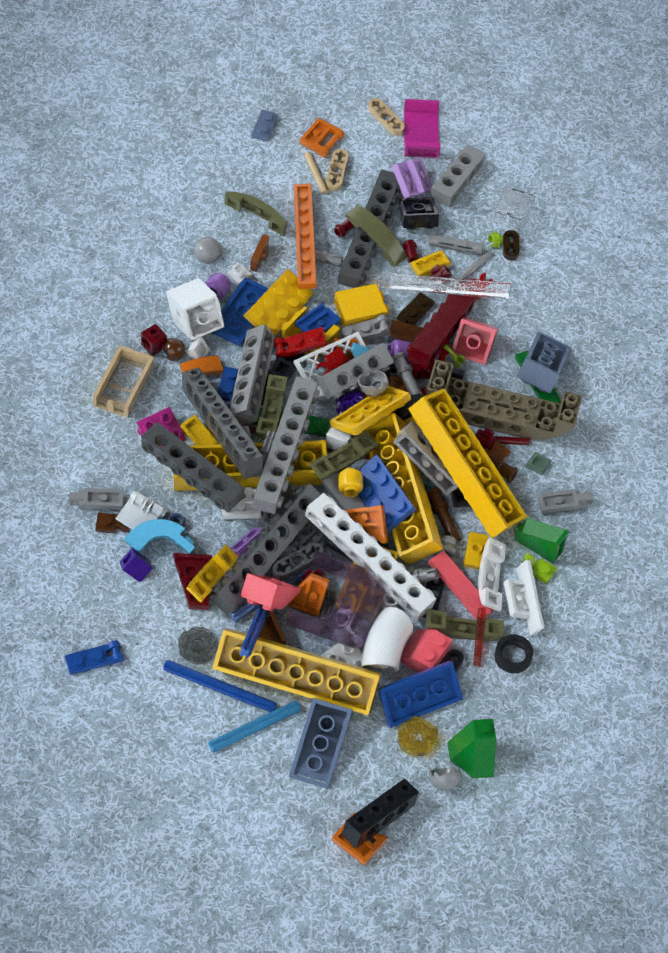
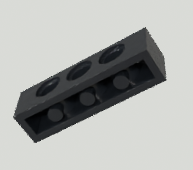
[341,778,419,849]

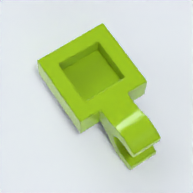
[521,553,557,584]

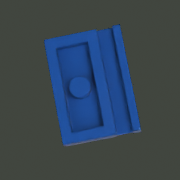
[295,303,341,333]

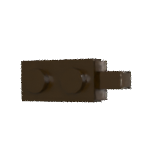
[397,292,435,325]

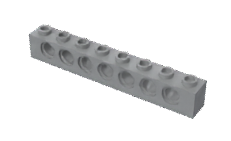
[253,376,320,515]

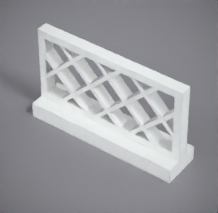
[293,332,374,402]

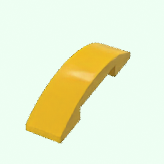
[186,544,238,602]

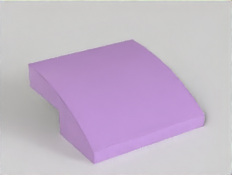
[392,157,432,199]

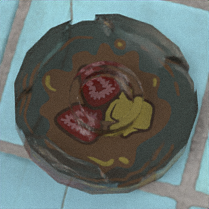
[178,627,218,664]

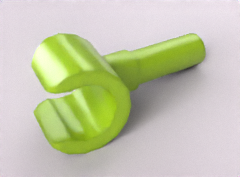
[444,345,465,368]

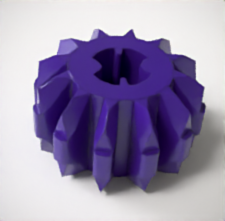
[336,391,366,414]

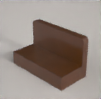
[388,320,423,342]
[259,611,286,645]

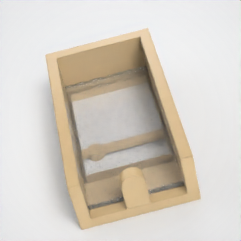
[93,345,154,418]

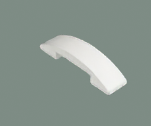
[478,538,506,612]

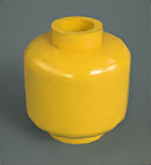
[338,467,363,497]

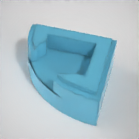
[351,342,370,358]

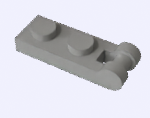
[339,315,391,341]

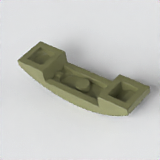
[225,191,286,236]
[345,205,407,267]
[256,374,288,436]
[309,430,378,480]
[426,609,504,641]

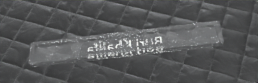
[365,272,511,299]

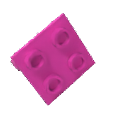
[136,407,187,447]

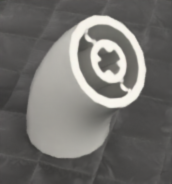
[361,607,413,672]

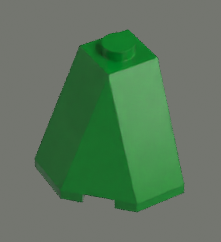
[447,719,496,779]

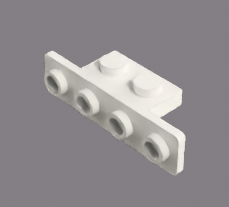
[504,560,544,636]

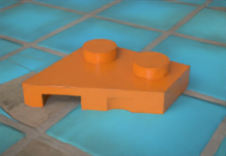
[345,505,388,543]
[287,573,330,617]

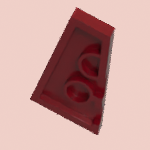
[173,553,212,610]

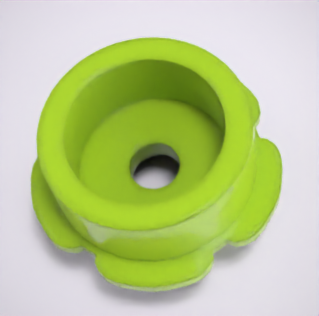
[488,231,503,248]

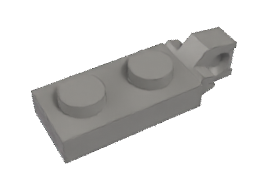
[69,488,123,510]
[538,489,593,514]

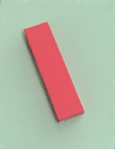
[428,550,493,621]

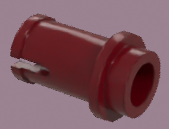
[334,219,355,237]
[403,239,419,263]

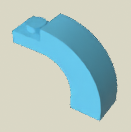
[124,519,195,554]

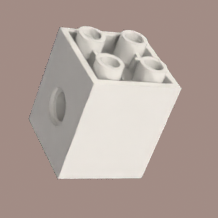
[166,278,224,340]

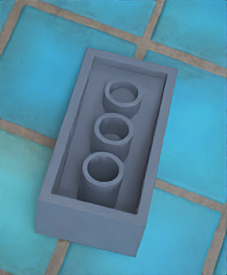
[517,331,571,393]
[289,698,353,789]

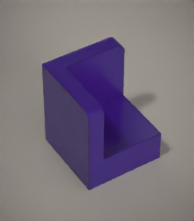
[120,548,153,582]

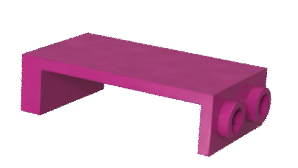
[404,99,441,158]

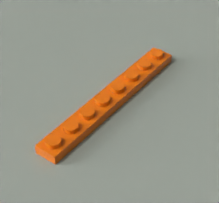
[294,183,317,289]

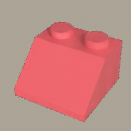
[452,317,499,365]
[241,573,301,611]
[400,629,452,673]

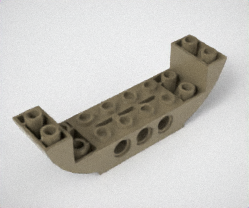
[427,360,583,440]

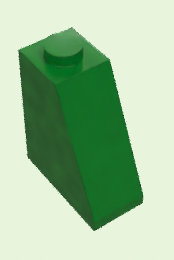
[514,518,569,564]

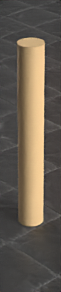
[304,152,328,195]

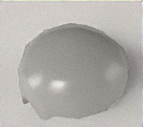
[194,237,221,264]
[358,370,389,397]
[429,767,462,790]

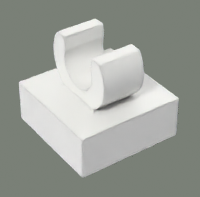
[226,262,252,286]
[185,337,210,359]

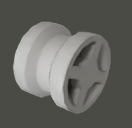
[436,536,456,558]

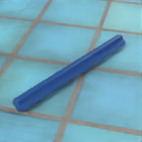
[240,604,268,658]
[163,660,277,712]

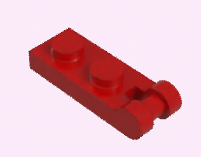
[274,327,327,358]

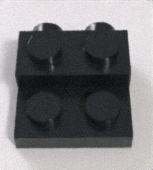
[398,197,439,230]

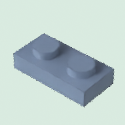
[251,110,278,142]

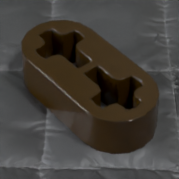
[503,230,520,261]

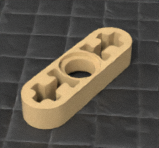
[368,98,405,136]
[326,149,349,191]

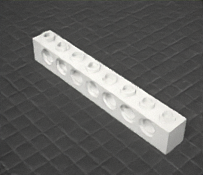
[305,493,436,621]

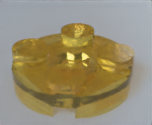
[397,716,438,757]

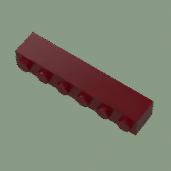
[407,288,476,369]

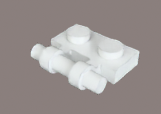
[220,487,261,519]

